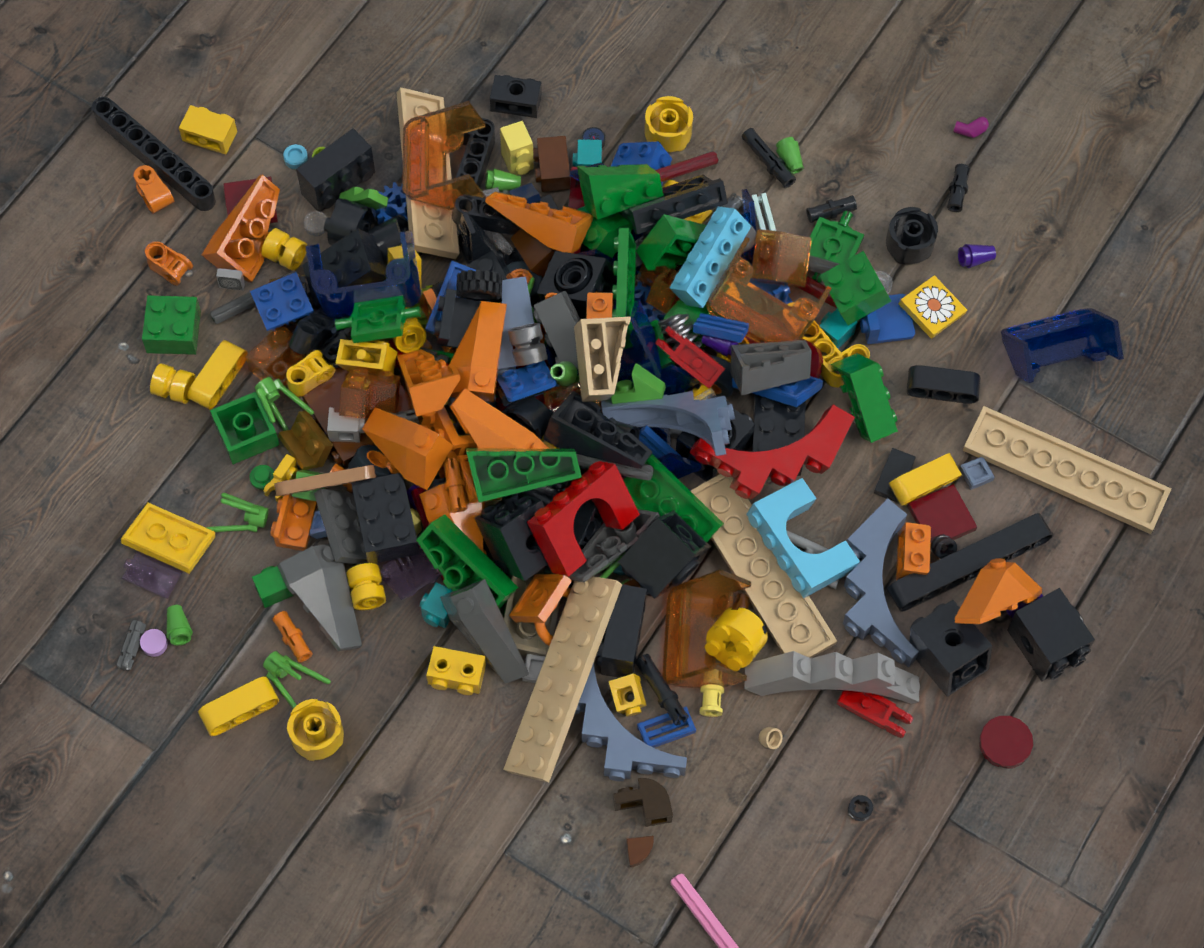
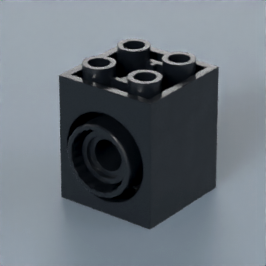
[537,251,617,321]
[676,395,755,482]
[474,492,548,581]
[618,510,711,599]
[1007,588,1095,682]
[909,600,992,697]

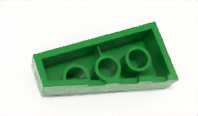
[466,448,582,502]
[417,514,519,609]

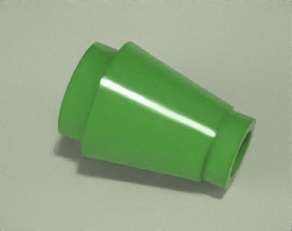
[776,137,804,174]
[485,168,521,192]
[550,361,577,387]
[166,605,193,645]

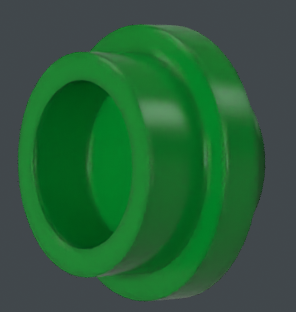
[250,465,274,490]

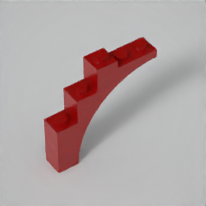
[690,404,855,500]

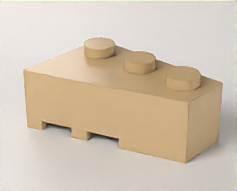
[574,317,631,402]

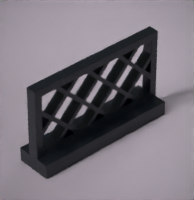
[618,175,728,234]

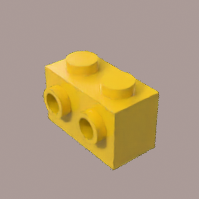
[179,105,237,155]
[336,339,397,376]
[426,646,486,695]

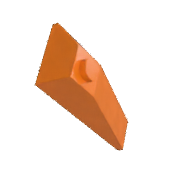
[202,174,280,282]
[485,192,593,253]
[449,301,507,402]
[397,349,460,417]
[450,388,549,449]
[362,407,453,490]
[419,483,486,554]
[955,558,1042,624]

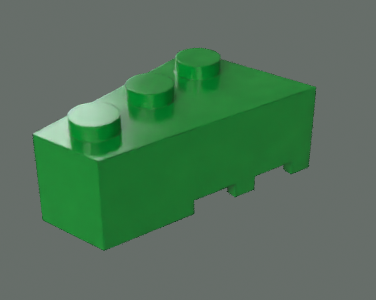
[577,164,663,220]
[636,214,707,271]
[831,353,898,443]

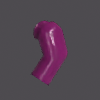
[953,117,989,138]

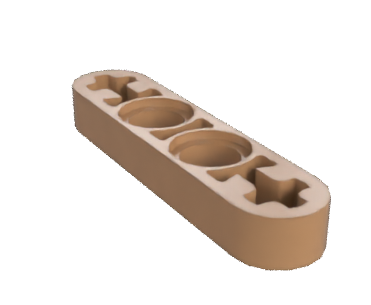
[274,465,376,496]

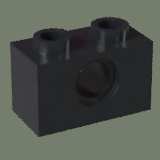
[490,75,542,118]

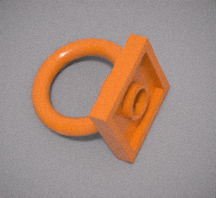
[509,574,572,646]

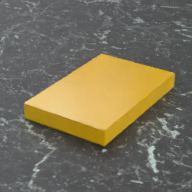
[121,502,215,574]

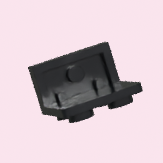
[434,289,481,348]

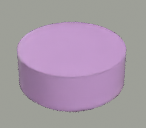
[140,629,168,657]

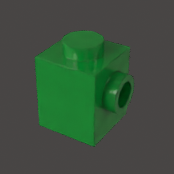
[252,566,293,608]

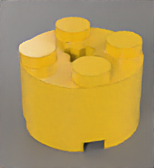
[645,96,693,152]
[705,607,768,671]
[287,699,344,761]

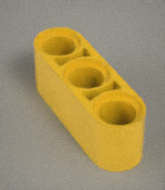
[187,340,248,410]
[889,453,962,506]
[198,677,279,736]

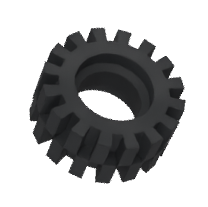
[456,270,503,302]

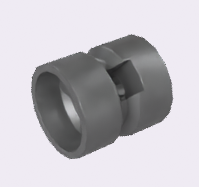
[508,323,548,366]

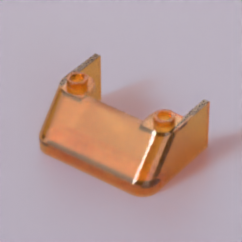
[402,101,486,210]
[706,237,832,343]
[662,569,751,688]

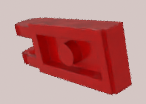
[655,326,725,389]
[836,690,913,738]

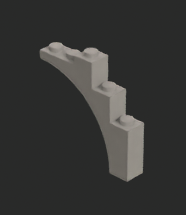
[744,651,920,704]

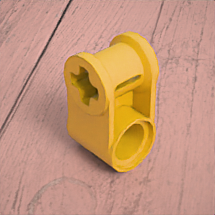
[286,350,336,397]

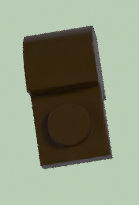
[613,778,673,827]

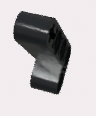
[450,113,495,202]

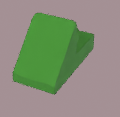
[611,364,666,404]

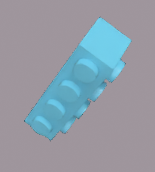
[670,206,751,308]

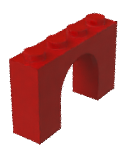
[527,461,640,577]

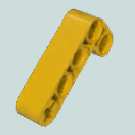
[781,302,870,388]

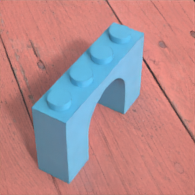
[746,478,860,598]

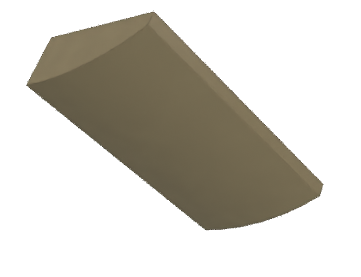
[502,567,560,657]

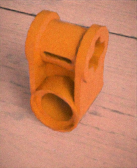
[134,165,174,214]
[145,242,193,286]

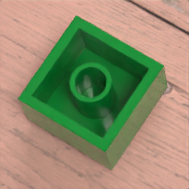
[820,251,891,326]
[142,295,201,355]
[210,391,280,464]

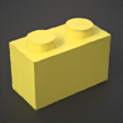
[500,121,534,175]

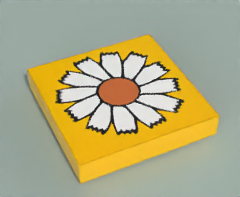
[898,275,967,339]

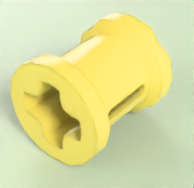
[700,684,724,717]

